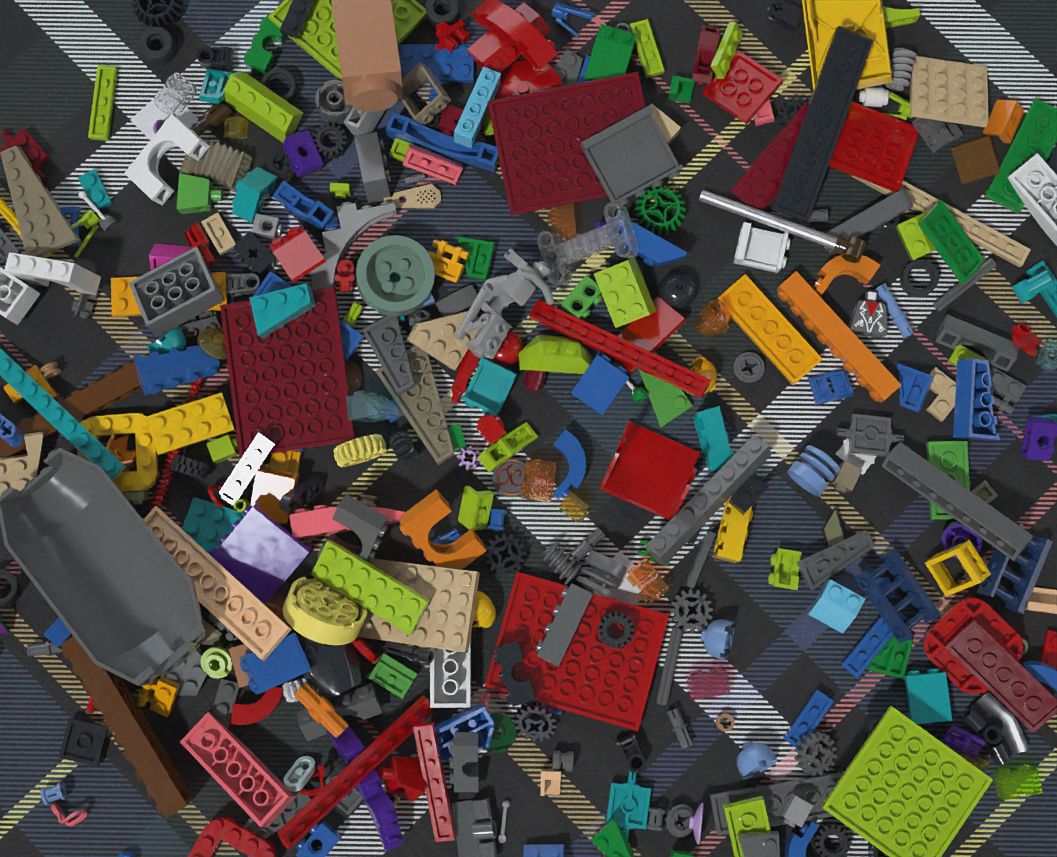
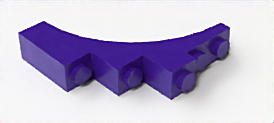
[328,726,404,852]

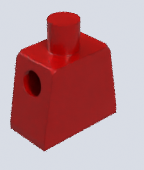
[377,757,425,801]

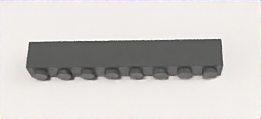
[646,434,771,566]
[882,442,1033,561]

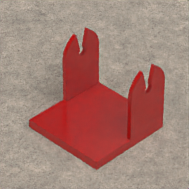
[599,421,700,520]

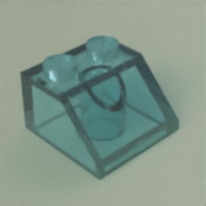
[346,391,403,422]

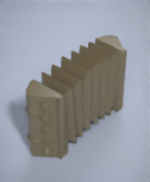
[179,139,253,193]

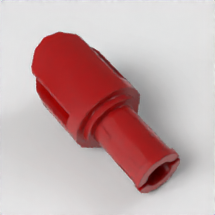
[183,223,216,266]

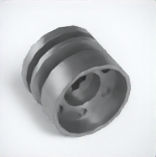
[576,550,628,599]

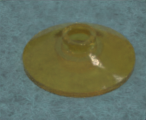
[198,328,227,359]

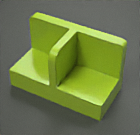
[458,486,494,531]

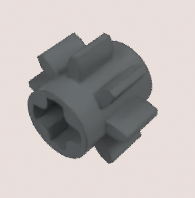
[409,310,434,330]

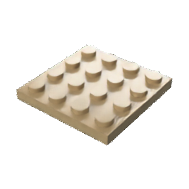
[910,56,988,128]

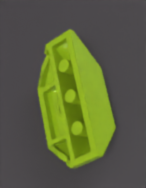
[518,335,594,374]

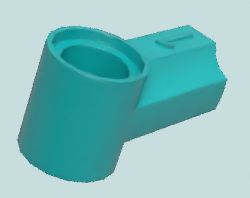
[1011,270,1055,304]

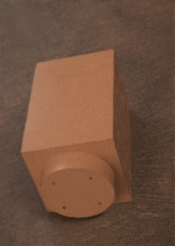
[332,0,403,112]

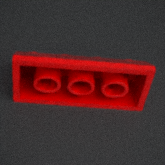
[466,2,551,73]

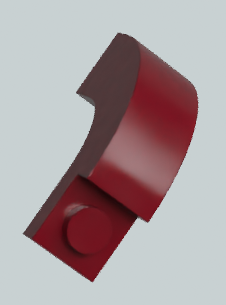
[691,25,720,85]

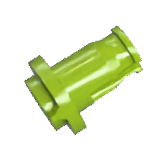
[201,643,235,679]

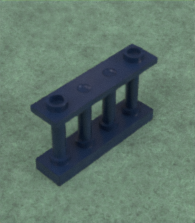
[977,522,1053,614]
[854,549,941,643]

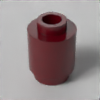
[524,370,547,392]

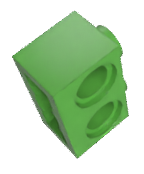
[561,275,603,320]

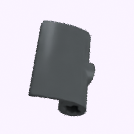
[452,798,498,857]

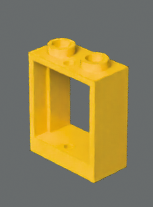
[925,540,991,597]

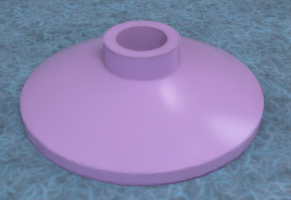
[689,803,704,844]

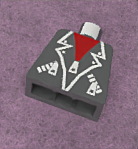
[848,292,888,339]

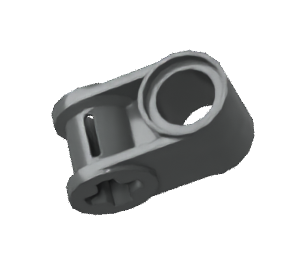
[225,273,263,297]

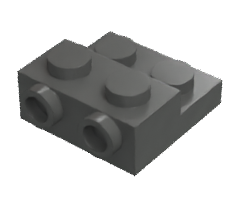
[912,117,963,153]

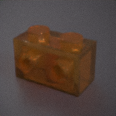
[521,459,556,502]

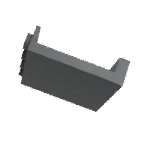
[580,105,683,207]

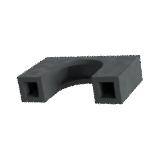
[317,494,388,563]

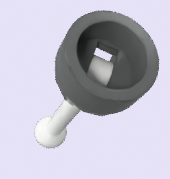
[79,191,117,232]

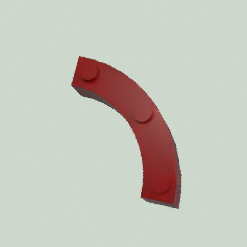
[470,0,558,70]

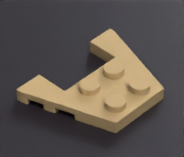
[0,432,44,496]

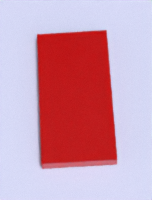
[610,297,686,374]

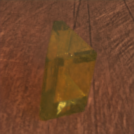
[224,116,248,138]

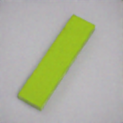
[88,65,118,141]

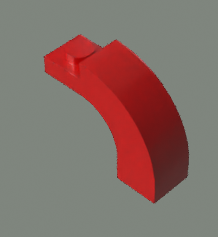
[231,686,284,725]

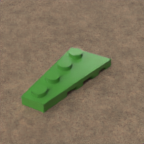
[638,351,692,428]

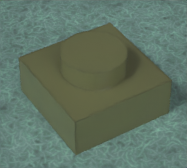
[970,481,998,504]
[124,491,149,505]

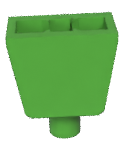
[177,173,223,214]

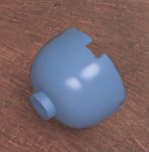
[701,619,734,660]
[737,741,778,779]

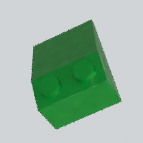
[584,24,637,81]

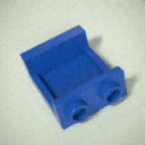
[570,353,629,415]

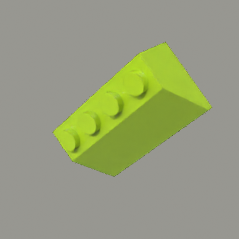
[224,71,303,143]

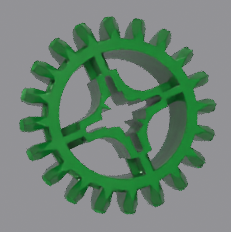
[634,184,686,236]

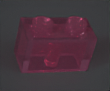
[685,666,731,700]

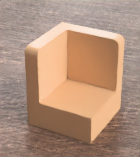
[540,769,561,796]

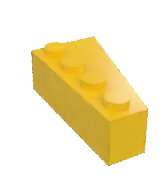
[712,483,753,563]

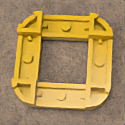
[77,413,160,493]

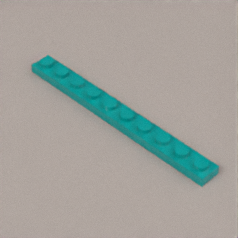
[0,348,126,481]

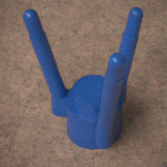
[551,2,595,37]

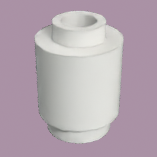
[859,87,889,107]

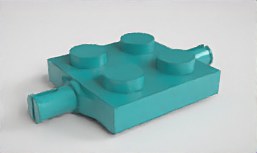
[606,771,651,841]

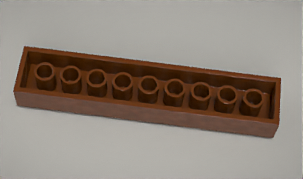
[60,636,194,818]

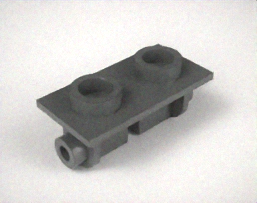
[71,287,100,319]
[178,310,221,337]

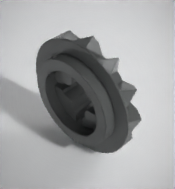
[733,352,764,383]
[665,804,695,837]

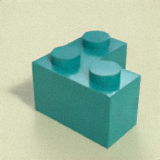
[232,167,277,223]

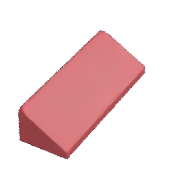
[403,144,463,185]

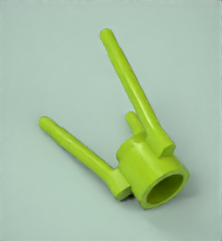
[881,87,913,121]
[70,210,100,257]

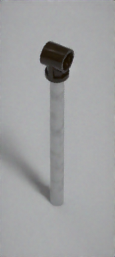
[699,190,866,263]

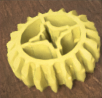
[333,434,387,467]

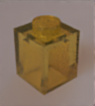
[558,492,589,522]

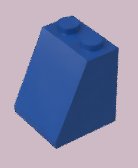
[239,633,311,694]

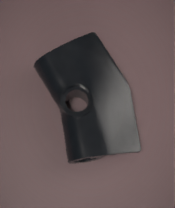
[962,692,1030,765]

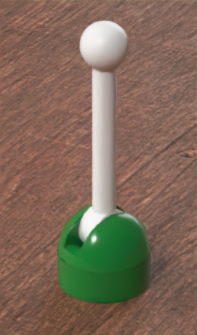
[613,364,648,404]

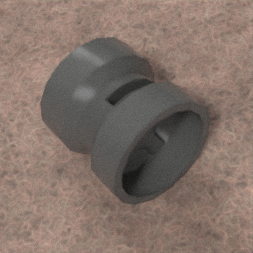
[552,750,574,772]

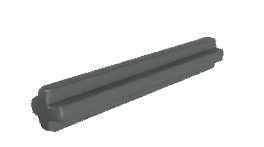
[933,258,996,311]
[656,627,683,705]

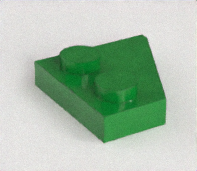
[458,237,495,281]
[591,816,634,857]

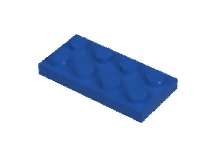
[399,44,474,83]

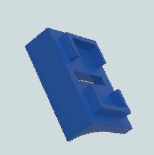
[808,369,853,405]

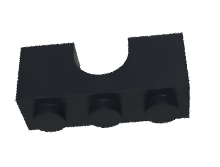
[493,641,536,707]

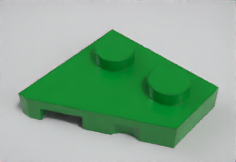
[866,635,913,679]

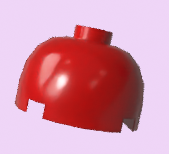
[488,330,523,368]

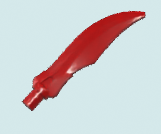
[450,348,480,404]

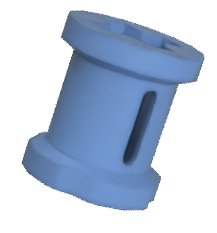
[40,782,67,805]

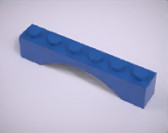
[386,112,499,173]

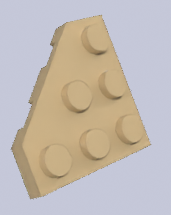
[407,311,480,370]

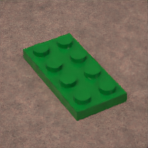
[917,200,985,284]

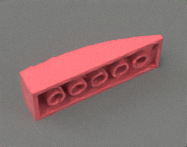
[289,505,406,540]
[180,712,296,827]

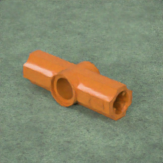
[293,682,349,738]

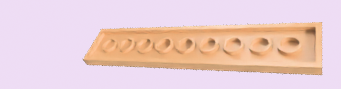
[143,506,292,661]

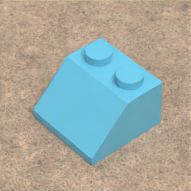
[808,579,865,634]

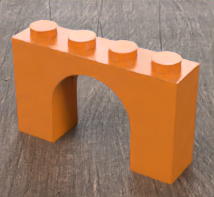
[399,489,487,570]

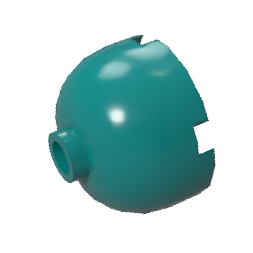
[146,326,187,355]

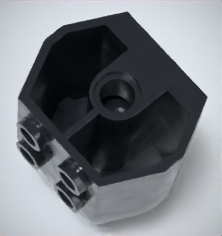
[286,627,363,700]

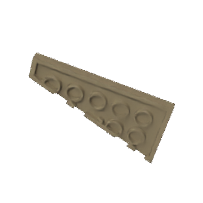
[0,146,80,257]
[376,346,455,465]

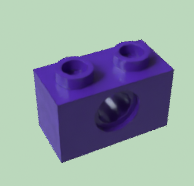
[283,130,323,177]
[1020,416,1057,461]

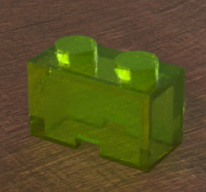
[992,764,1043,800]

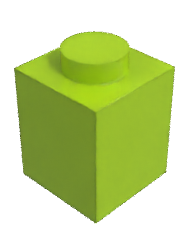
[206,435,239,463]

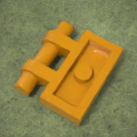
[428,239,470,283]
[137,676,180,717]

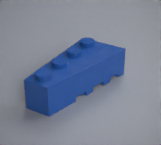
[133,344,220,395]
[953,358,1000,441]

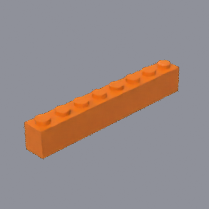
[776,271,901,403]

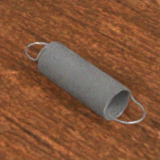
[399,172,428,184]

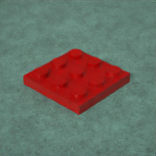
[702,50,783,124]

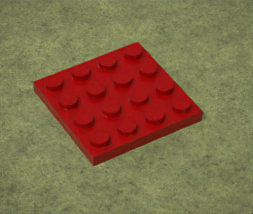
[828,101,919,192]

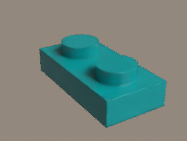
[78,169,113,210]

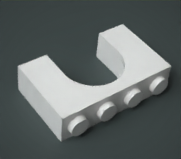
[124,114,210,206]
[4,252,101,295]

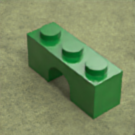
[244,12,287,75]

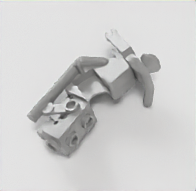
[454,249,554,359]

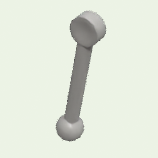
[498,800,510,843]

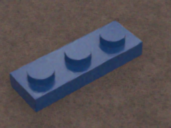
[783,689,834,748]

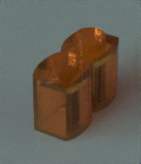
[626,558,670,604]

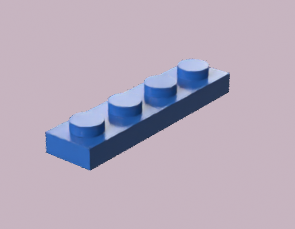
[841,606,907,678]

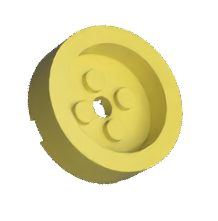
[283,577,367,645]

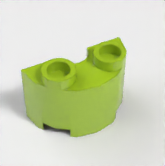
[768,548,802,590]

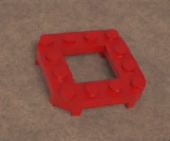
[922,596,1023,694]
[188,816,278,857]

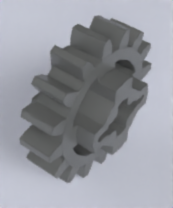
[669,589,713,633]
[794,731,837,776]

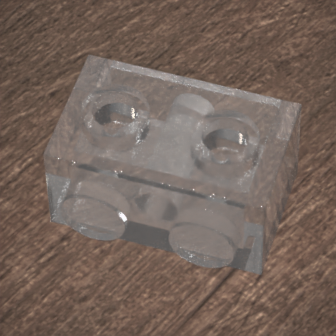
[153,72,198,118]

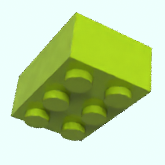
[594,257,656,328]

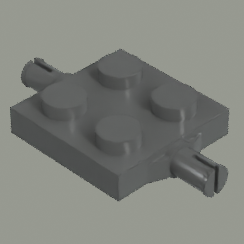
[836,414,904,457]

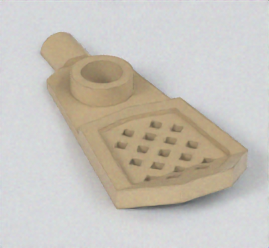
[384,184,441,209]

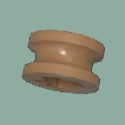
[40,362,61,379]
[716,713,735,732]

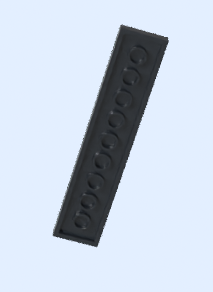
[771,26,873,223]

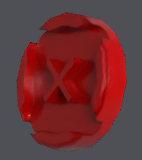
[351,636,380,664]

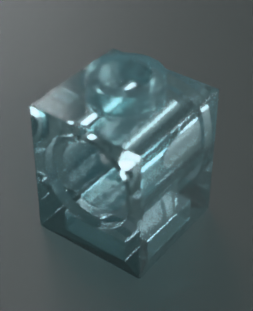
[1036,339,1057,371]

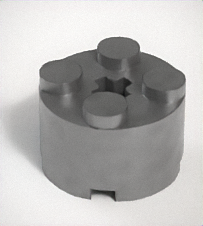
[315,80,353,125]

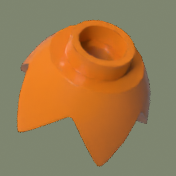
[106,434,136,466]

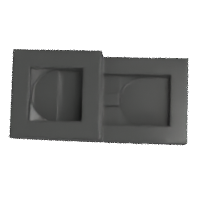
[436,284,477,317]

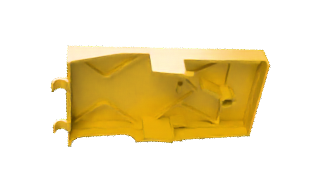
[802,0,893,90]

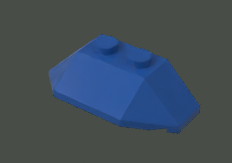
[617,215,687,266]
[435,705,495,761]

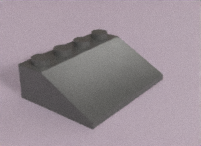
[129,246,225,337]

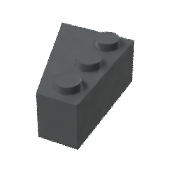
[354,132,391,204]

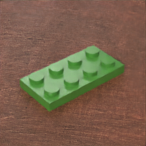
[926,441,970,520]

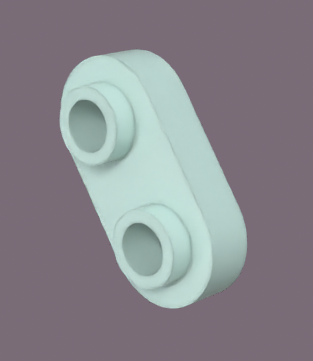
[284,756,316,792]

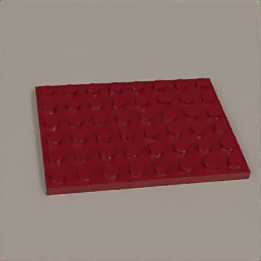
[488,72,661,216]
[220,287,356,458]

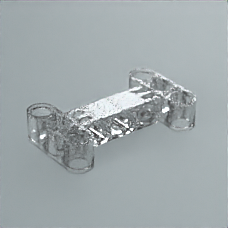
[537,202,639,286]

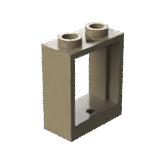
[401,62,451,125]

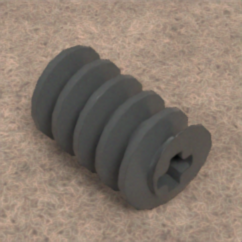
[540,541,581,585]

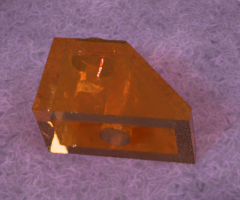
[547,203,577,246]

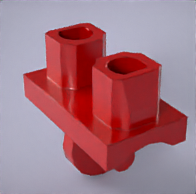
[435,20,470,53]
[335,259,356,291]

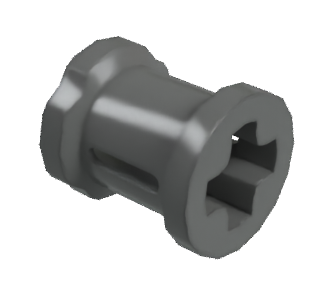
[646,807,666,831]

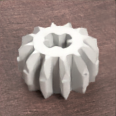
[283,677,318,702]

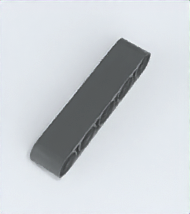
[825,189,913,253]

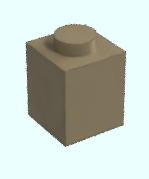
[831,461,862,493]

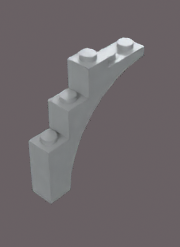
[310,202,397,290]

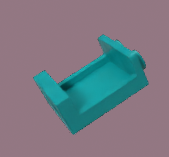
[462,357,518,416]
[902,668,952,724]

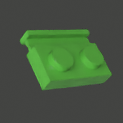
[369,653,418,699]

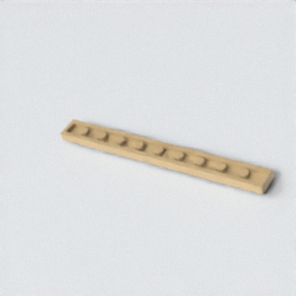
[852,175,1031,267]

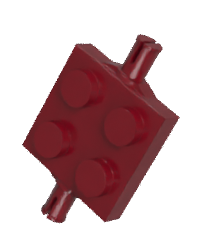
[0,128,50,182]

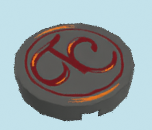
[492,459,531,497]

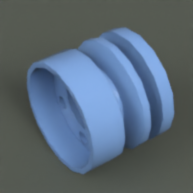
[787,445,840,497]

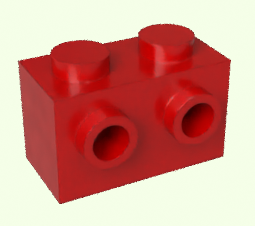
[476,414,506,446]

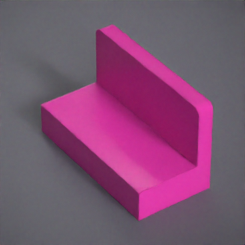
[149,244,191,270]

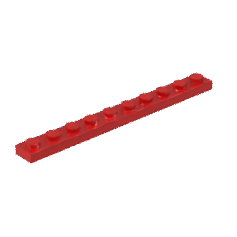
[529,300,710,399]
[277,696,433,849]

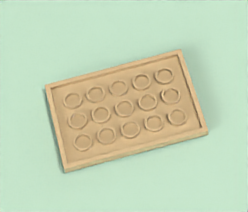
[358,559,480,653]

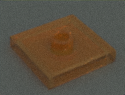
[951,136,1000,185]

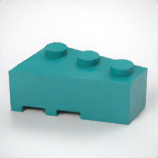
[250,283,316,339]
[692,406,734,473]

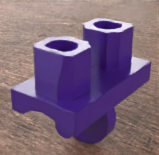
[942,724,985,759]

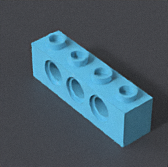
[454,67,501,149]

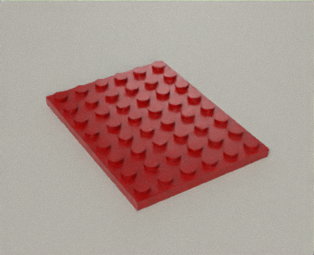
[484,572,669,731]

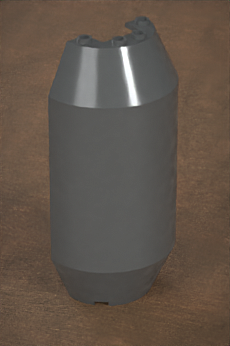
[0,448,206,686]

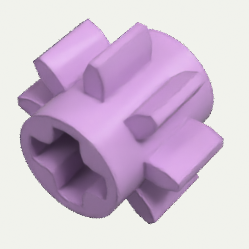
[457,446,480,471]

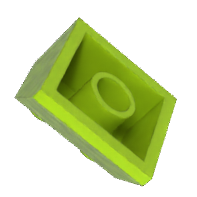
[895,211,936,261]

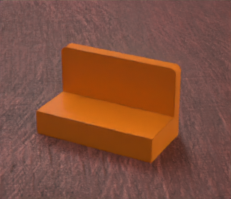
[983,100,1025,144]

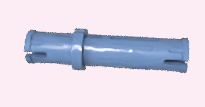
[875,283,915,339]

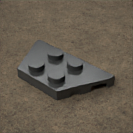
[153,647,207,696]

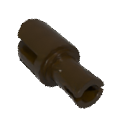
[191,101,232,137]

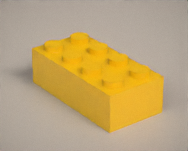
[145,393,234,455]

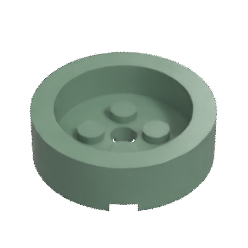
[356,235,435,316]

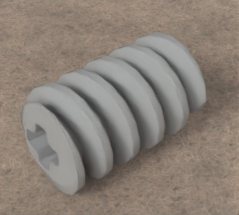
[885,48,917,91]

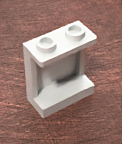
[733,222,791,273]

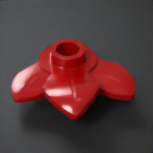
[1012,323,1042,356]

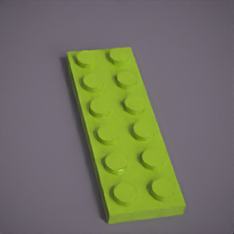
[311,539,430,635]

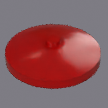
[494,60,563,100]

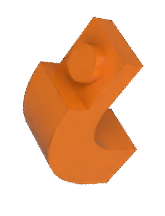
[814,255,880,296]

